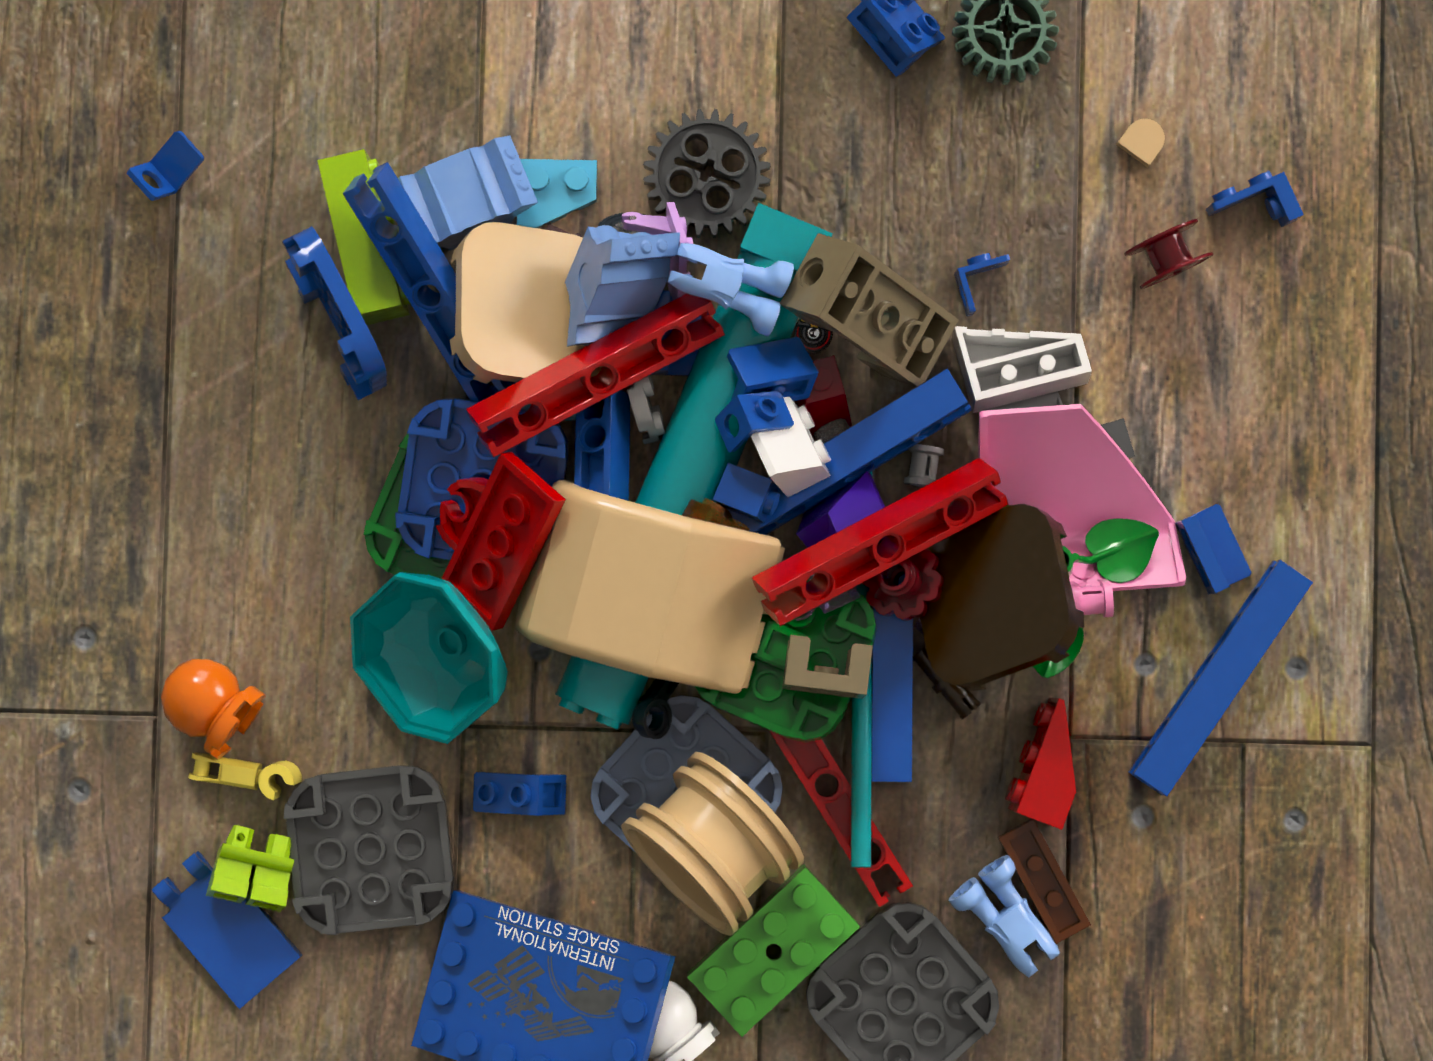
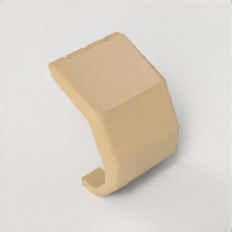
[515,480,785,694]

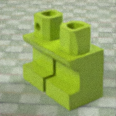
[206,825,294,912]

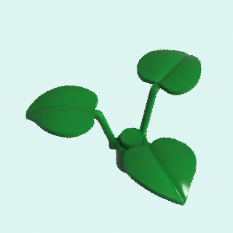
[1004,505,1159,678]

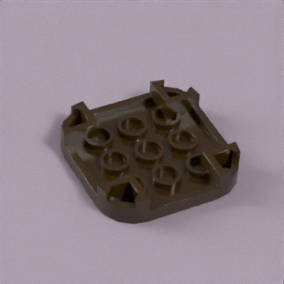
[920,504,1084,691]

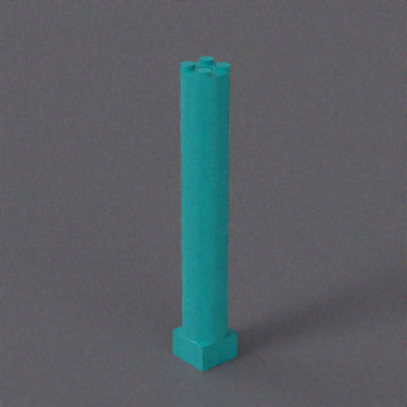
[555,203,833,730]

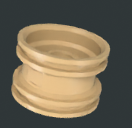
[621,752,804,936]

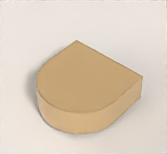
[1116,119,1165,168]

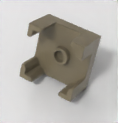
[782,635,873,699]

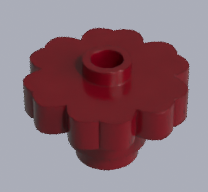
[862,548,944,621]

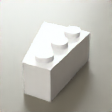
[952,326,1092,413]

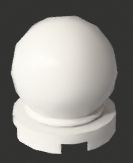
[649,981,720,1061]

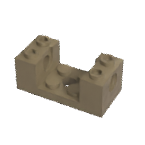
[780,233,959,387]

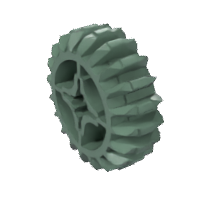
[952,0,1059,85]

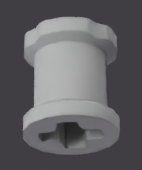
[903,444,944,487]

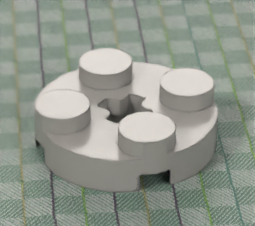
[627,374,665,445]

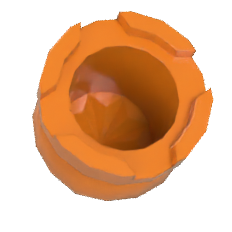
[161,659,266,759]

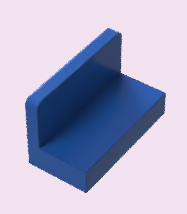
[727,337,819,401]
[1175,504,1251,595]

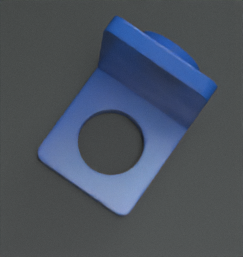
[127,131,204,201]
[954,253,1010,317]
[715,391,794,452]

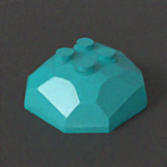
[350,572,508,744]

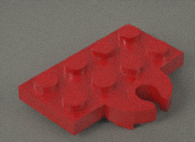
[435,452,566,631]

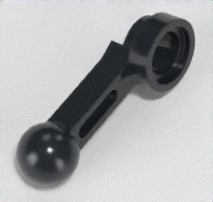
[632,679,679,739]

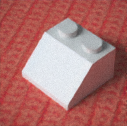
[751,396,831,497]

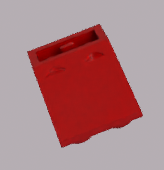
[1005,698,1076,830]

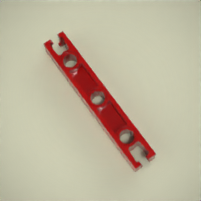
[466,293,725,457]
[751,458,1009,626]
[770,731,913,907]

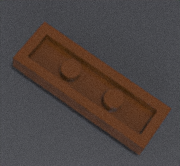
[997,818,1091,944]

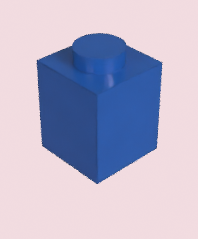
[713,463,780,523]

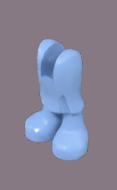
[668,243,794,336]
[948,855,1060,977]

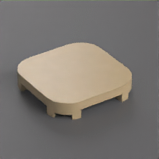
[449,222,602,384]

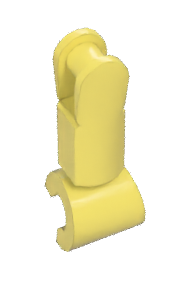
[188,752,302,800]

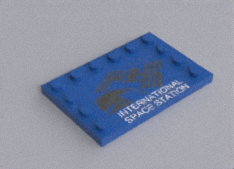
[411,890,676,1061]

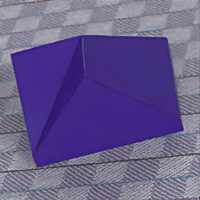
[796,471,885,548]

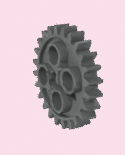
[643,109,771,238]

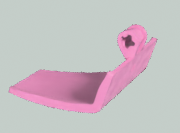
[978,404,1186,618]

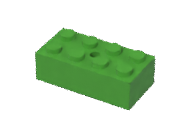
[687,864,860,1037]

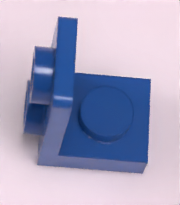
[1206,171,1304,227]
[473,772,566,816]

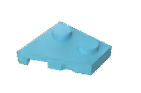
[517,159,597,228]

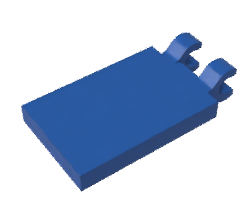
[151,851,302,1009]

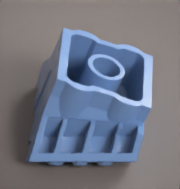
[398,135,538,251]
[565,225,680,347]

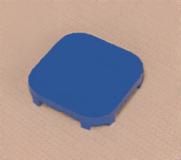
[282,226,387,400]
[395,398,569,560]

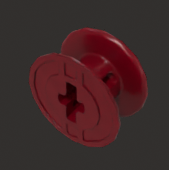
[1124,219,1214,289]

